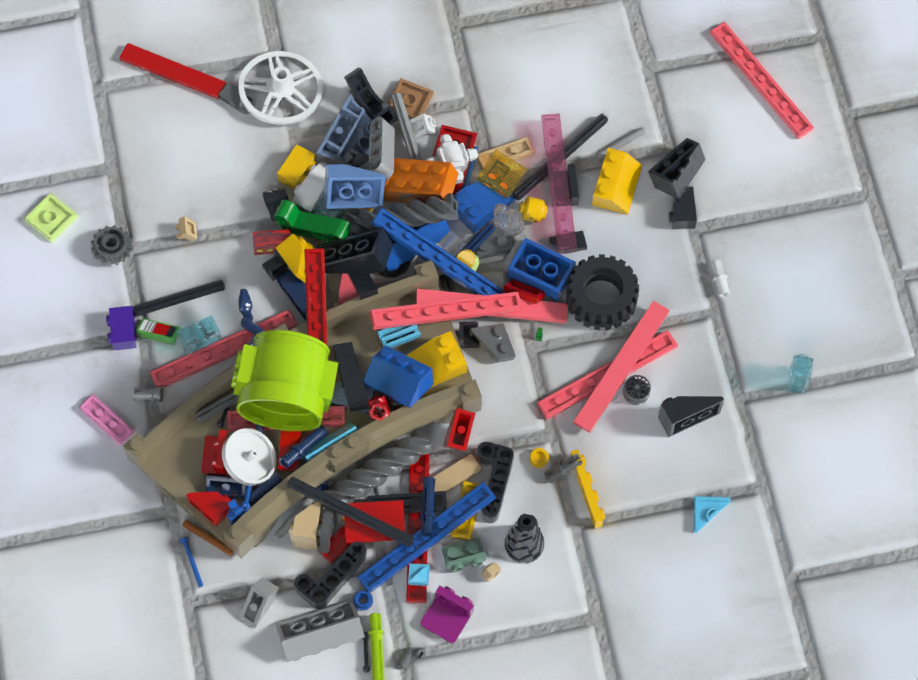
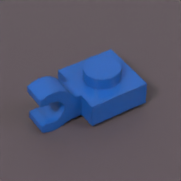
[226,499,247,525]

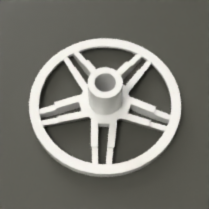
[238,51,323,125]

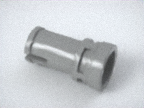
[133,387,163,402]

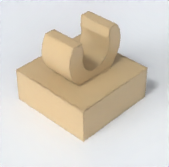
[175,216,197,241]

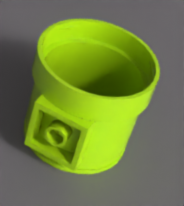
[231,330,338,431]

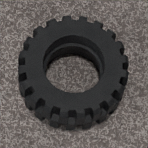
[565,254,639,330]

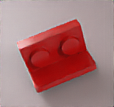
[201,430,230,476]

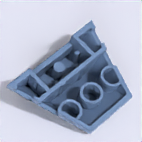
[316,94,373,161]

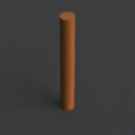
[182,519,234,557]

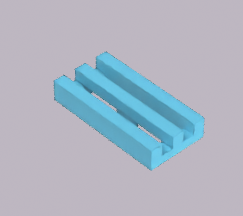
[378,325,421,348]

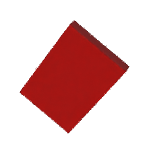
[344,500,405,544]

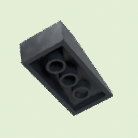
[316,228,393,274]

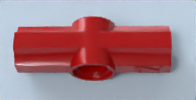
[368,395,390,421]

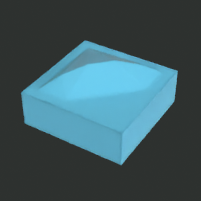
[408,564,430,586]

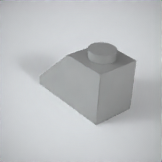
[239,578,279,628]

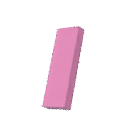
[79,394,134,446]

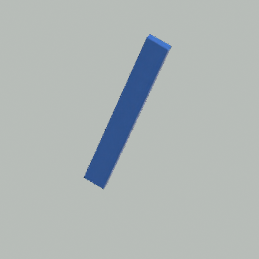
[371,208,505,296]
[357,481,496,593]

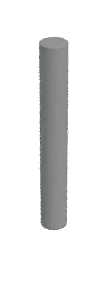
[596,127,646,160]
[274,497,314,540]

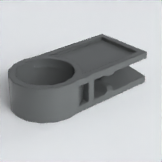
[218,82,255,114]

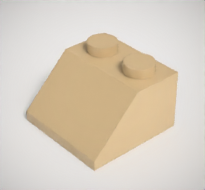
[289,501,323,550]

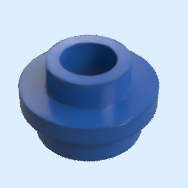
[353,591,373,611]

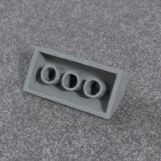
[275,599,365,662]

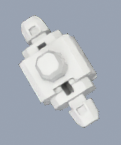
[426,134,478,184]

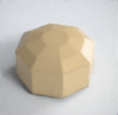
[482,562,501,582]

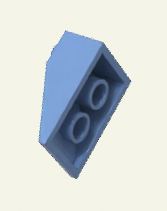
[323,164,385,209]

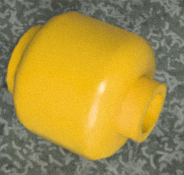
[519,196,548,223]

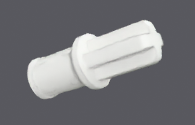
[711,260,730,297]

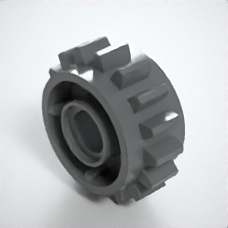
[91,225,133,266]

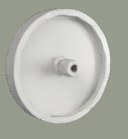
[222,428,276,486]

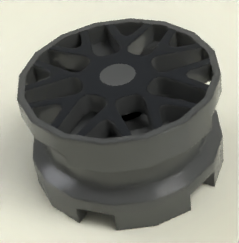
[623,375,651,405]

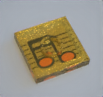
[477,149,527,199]

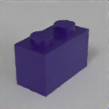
[106,306,137,351]

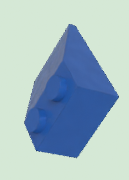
[453,176,516,234]

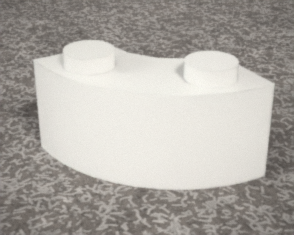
[292,162,328,212]

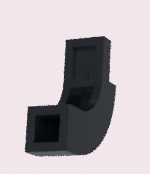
[344,67,398,125]

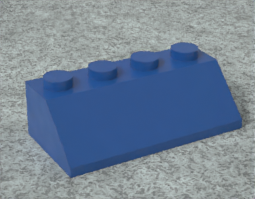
[385,220,451,271]

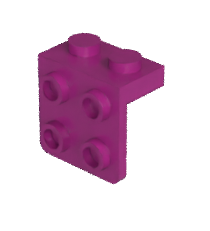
[420,585,474,644]

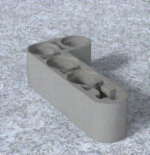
[359,116,395,181]

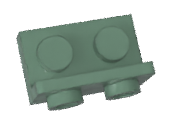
[441,537,486,572]

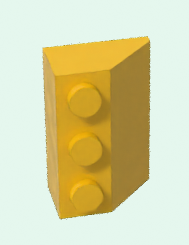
[592,148,643,215]

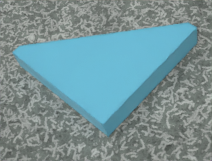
[694,496,731,533]

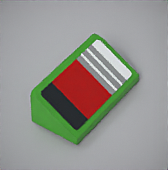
[136,318,180,345]

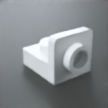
[410,114,436,139]

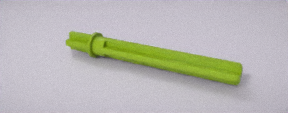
[368,613,384,680]

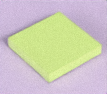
[24,193,78,243]

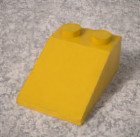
[406,331,467,388]

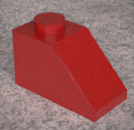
[443,408,476,452]
[186,491,231,527]

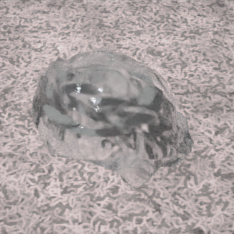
[493,203,525,237]

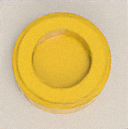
[456,249,476,268]
[529,448,549,468]

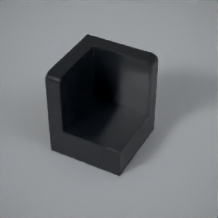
[262,249,288,281]
[459,321,479,348]

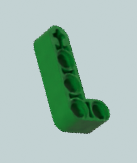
[274,200,352,242]

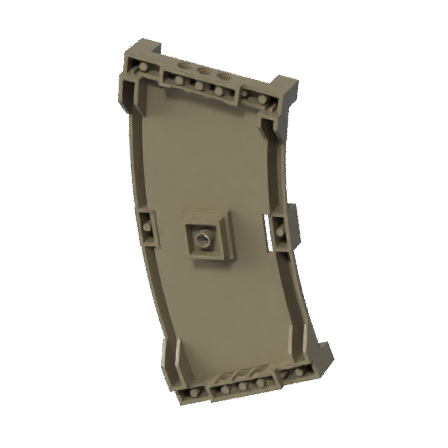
[123,260,482,559]

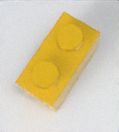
[277,144,317,190]

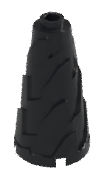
[504,513,544,564]

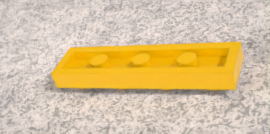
[570,449,605,529]

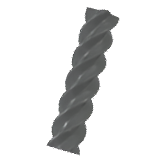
[346,193,459,236]
[323,427,434,503]

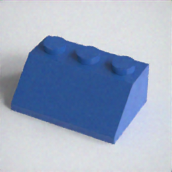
[363,345,433,408]

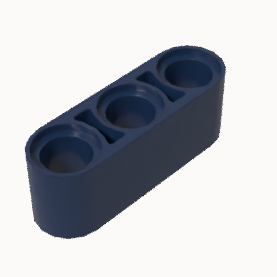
[276,269,307,321]

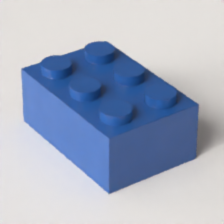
[507,238,576,302]

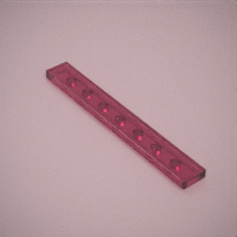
[541,113,577,253]

